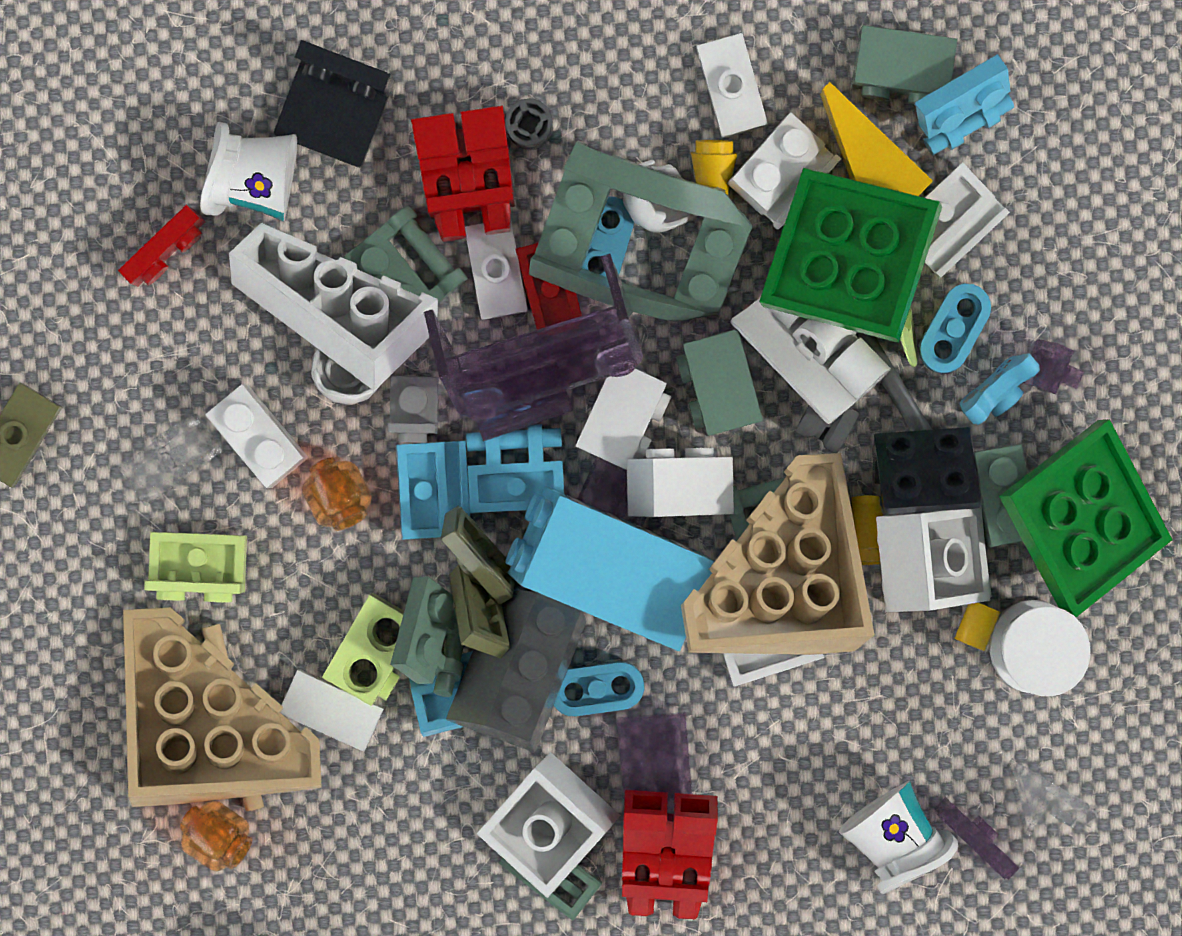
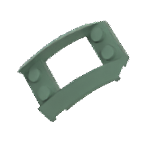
[529,141,753,322]

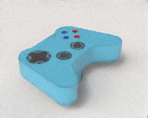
[959,353,1040,425]

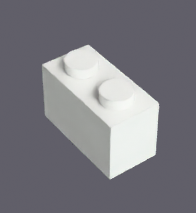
[576,360,671,470]
[205,384,309,488]
[627,448,734,517]

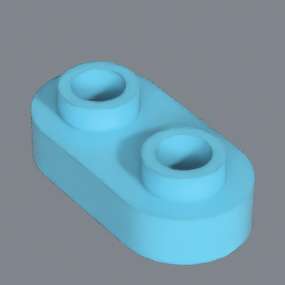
[582,197,634,280]
[919,284,991,373]
[554,661,644,717]

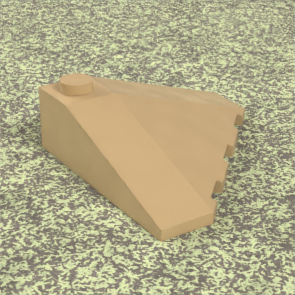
[681,453,874,655]
[123,607,322,807]

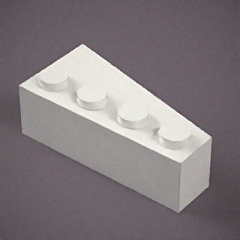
[229,223,438,391]

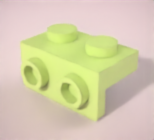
[144,532,247,602]

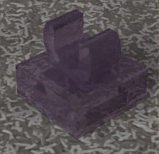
[1022,339,1084,395]

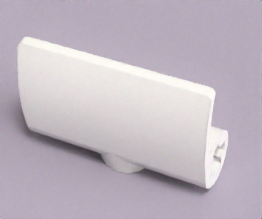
[730,296,891,424]

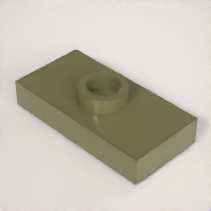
[0,382,63,488]
[441,506,515,605]
[449,565,510,659]

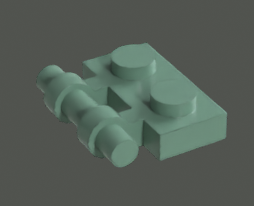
[390,576,464,697]

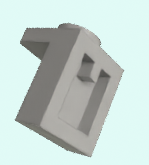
[388,376,439,443]

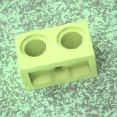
[322,593,404,706]

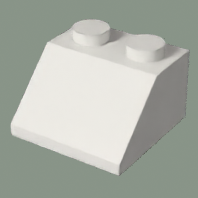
[876,506,990,612]
[477,752,621,898]

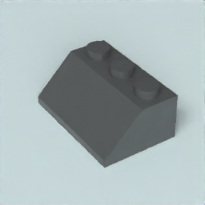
[446,590,586,753]

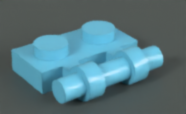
[915,54,1015,155]
[466,424,564,513]

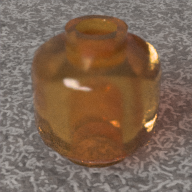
[302,457,372,531]
[180,801,252,872]

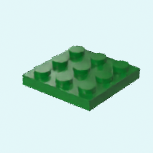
[759,168,942,343]
[999,419,1173,618]

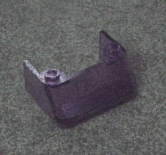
[424,254,643,420]

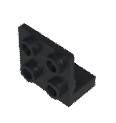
[274,40,395,168]
[873,427,981,515]

